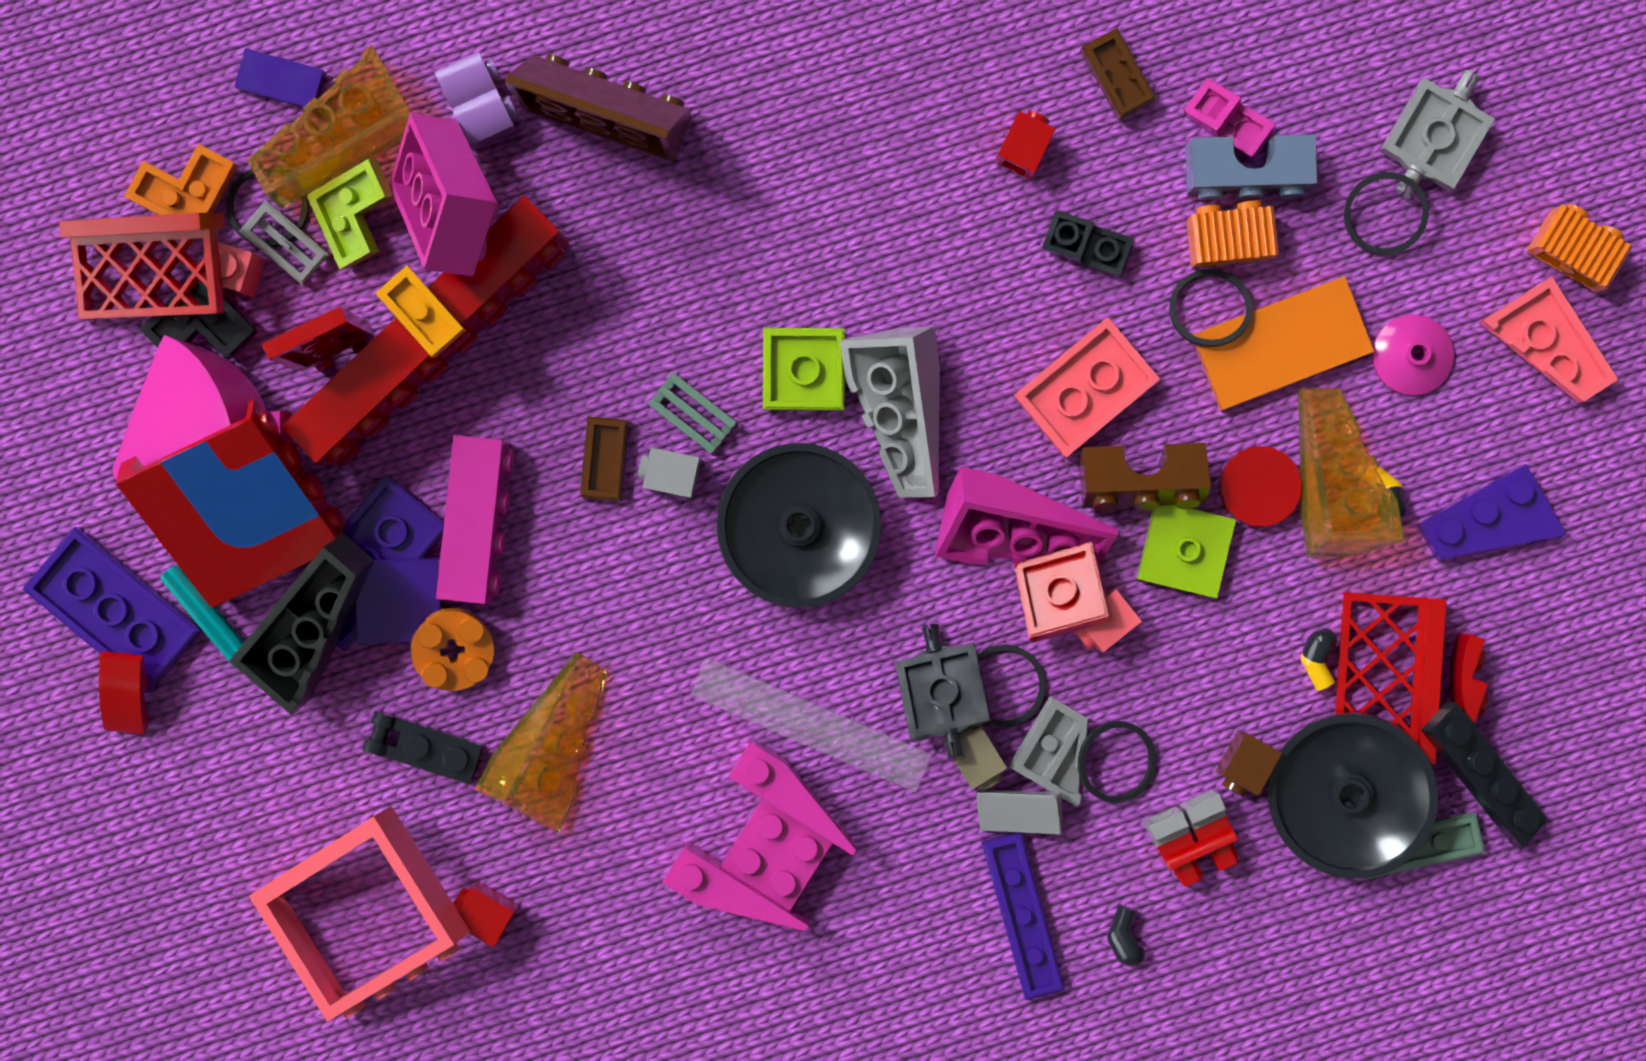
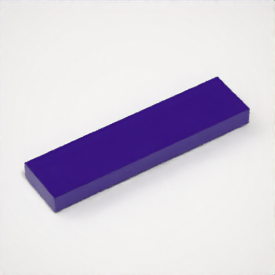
[981,832,1065,1001]

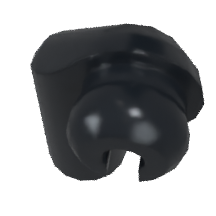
[1107,904,1145,966]

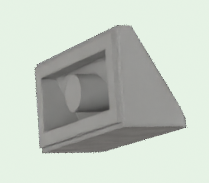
[976,789,1062,834]

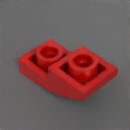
[1449,633,1488,723]
[99,651,149,734]

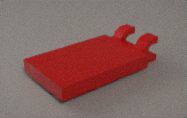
[262,306,375,372]

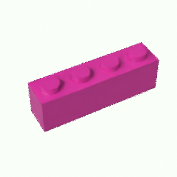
[436,435,514,604]

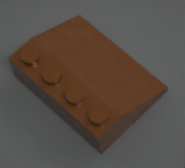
[505,54,691,163]

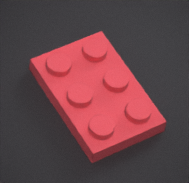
[1013,317,1160,458]

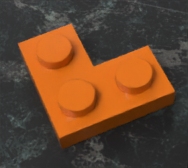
[124,144,239,215]

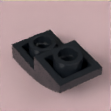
[1042,210,1135,279]

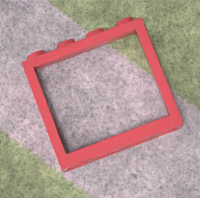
[249,806,470,1022]

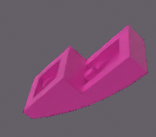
[1183,78,1276,162]

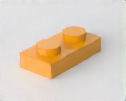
[375,265,466,358]

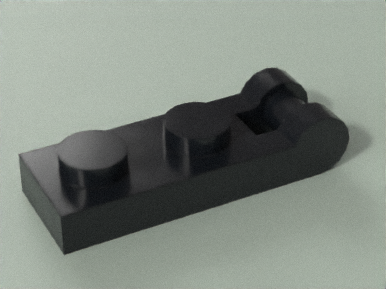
[362,710,485,785]

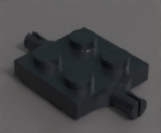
[895,624,993,762]

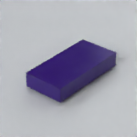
[234,48,326,112]

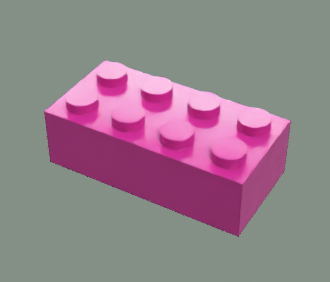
[389,112,499,276]

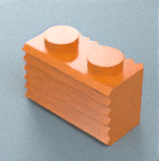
[1186,200,1279,268]
[1526,204,1633,293]

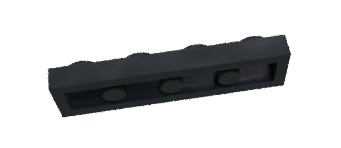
[1421,701,1548,848]

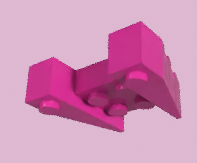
[662,738,856,931]

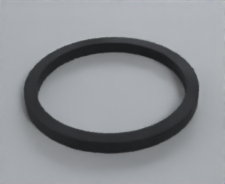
[226,165,309,247]
[1344,172,1429,255]
[1169,269,1253,347]
[978,645,1046,726]
[1078,721,1156,803]

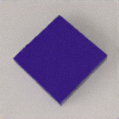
[356,558,440,644]

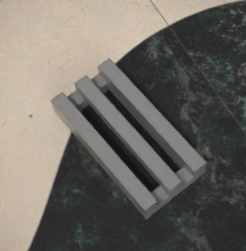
[239,200,331,286]

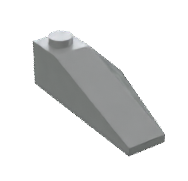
[840,326,940,497]

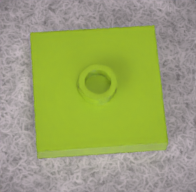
[763,328,845,411]
[1136,505,1236,598]

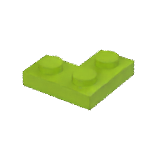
[306,159,394,269]

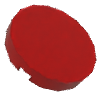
[1218,446,1302,527]

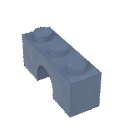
[1185,134,1317,200]

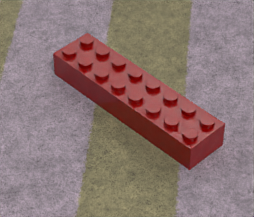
[281,195,569,467]

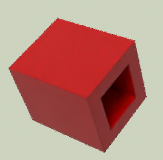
[994,111,1056,180]
[453,881,520,948]

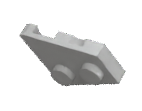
[1009,696,1088,807]

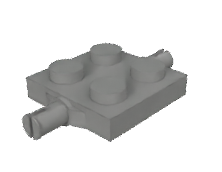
[1380,70,1495,199]

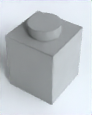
[638,447,702,499]

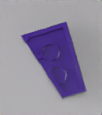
[1416,464,1567,559]

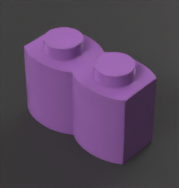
[434,51,519,151]

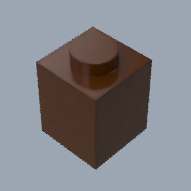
[1215,730,1282,797]

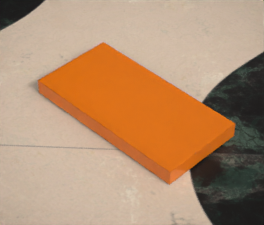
[1193,276,1374,411]

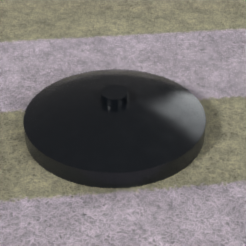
[717,443,881,608]
[1268,712,1438,878]

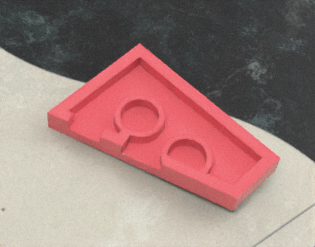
[1479,277,1618,403]

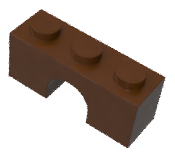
[1078,443,1211,512]

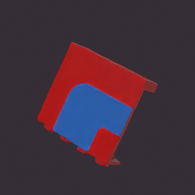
[115,399,345,608]

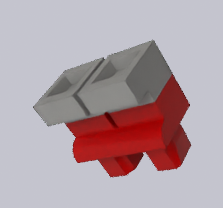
[1142,790,1239,887]

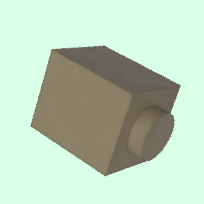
[944,727,1007,791]

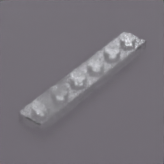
[690,657,932,792]

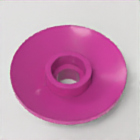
[1372,314,1454,395]

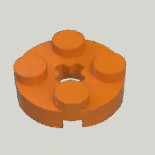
[411,608,494,691]

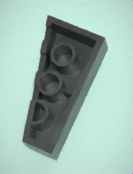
[229,533,374,715]

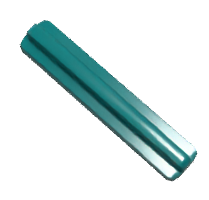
[160,565,244,667]

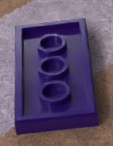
[336,475,444,651]
[22,527,203,693]

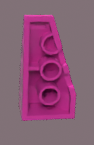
[935,467,1118,565]

